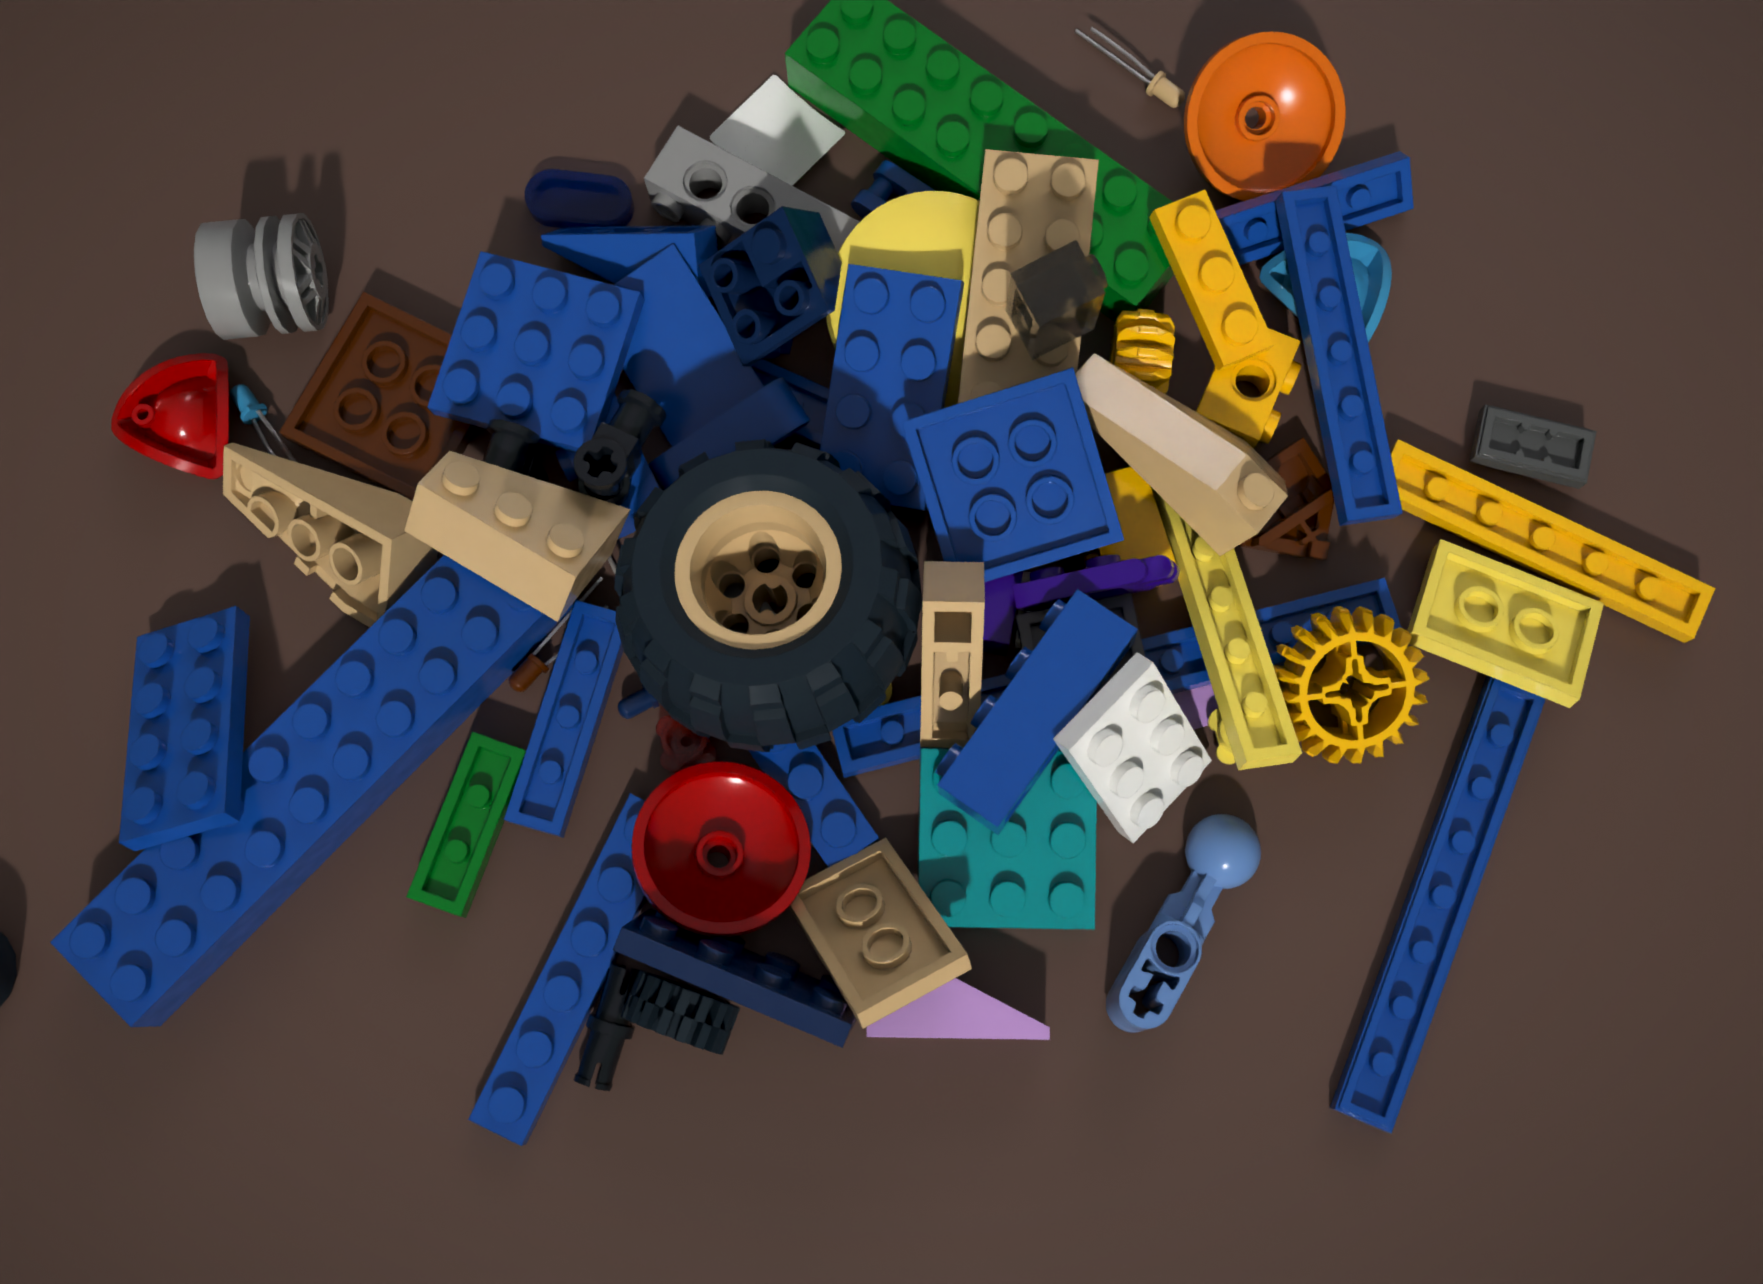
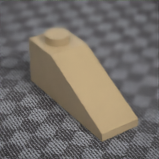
[920,561,985,748]

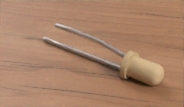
[1075,27,1185,108]

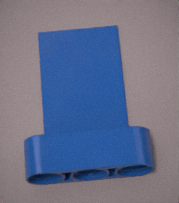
[614,244,810,490]

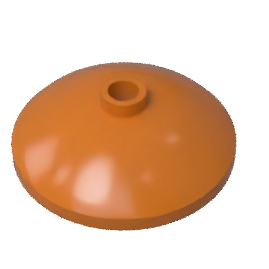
[1184,31,1346,201]

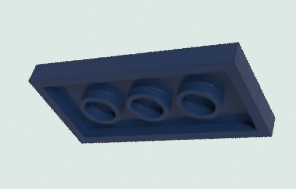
[613,909,857,1048]

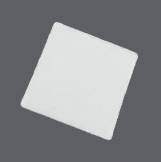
[710,75,845,186]

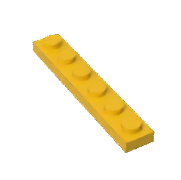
[1390,439,1716,643]

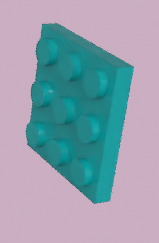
[917,748,1097,930]

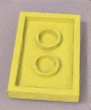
[1407,539,1604,708]

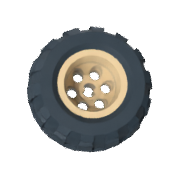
[614,439,923,752]

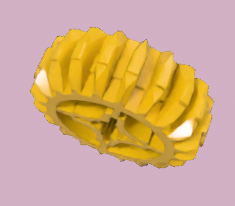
[1273,606,1430,764]

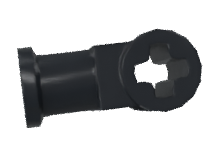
[574,389,667,505]
[482,419,549,482]

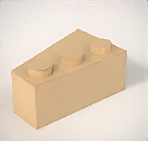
[404,451,631,622]

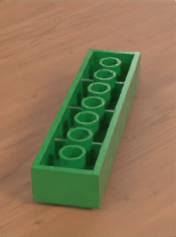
[785,0,1174,323]

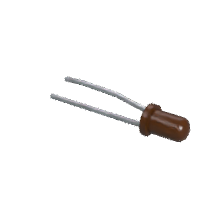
[508,577,608,693]

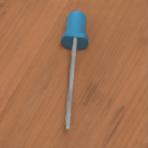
[229,384,297,462]

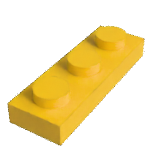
[1149,189,1275,371]

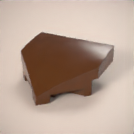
[1238,437,1334,561]

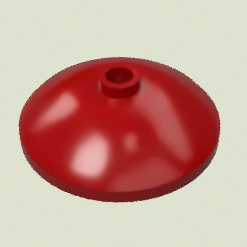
[631,761,811,937]

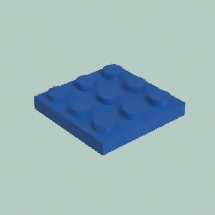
[427,251,644,453]
[901,368,1124,582]

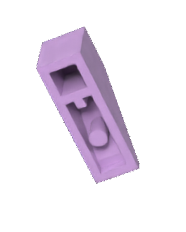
[866,978,1050,1040]

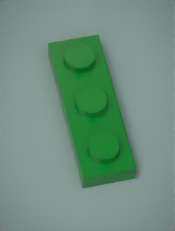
[406,732,526,918]

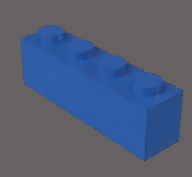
[935,589,1138,835]

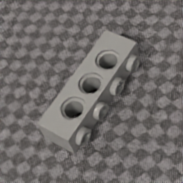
[644,126,860,252]

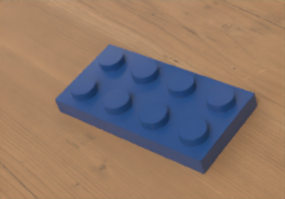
[820,264,964,511]
[119,606,250,851]

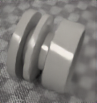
[194,213,329,340]

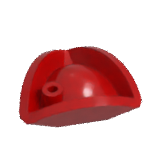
[111,353,229,479]

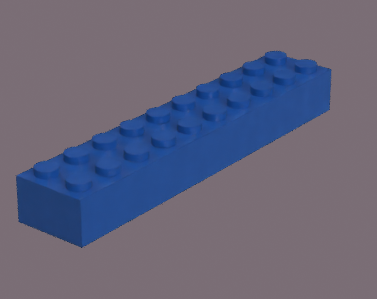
[50,555,574,1027]

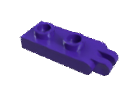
[1012,555,1180,613]

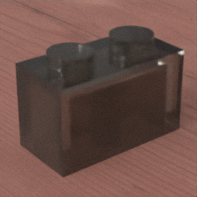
[1006,240,1108,360]

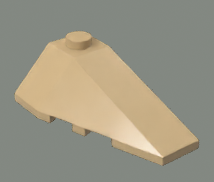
[1075,353,1288,556]
[223,442,438,627]

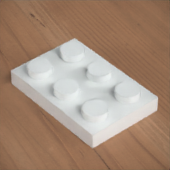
[1053,652,1212,843]

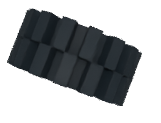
[621,970,740,1055]

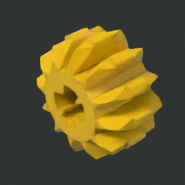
[1109,309,1175,394]

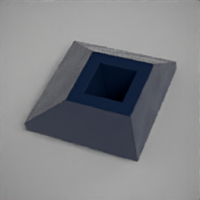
[698,206,842,367]

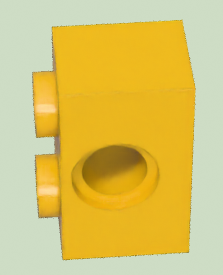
[1196,328,1302,448]

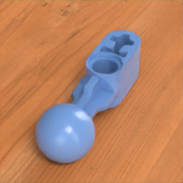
[1106,814,1261,1033]

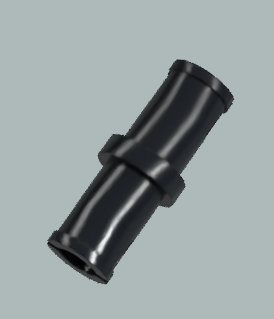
[573,963,638,1091]

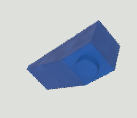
[541,225,718,298]

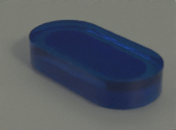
[525,169,634,228]

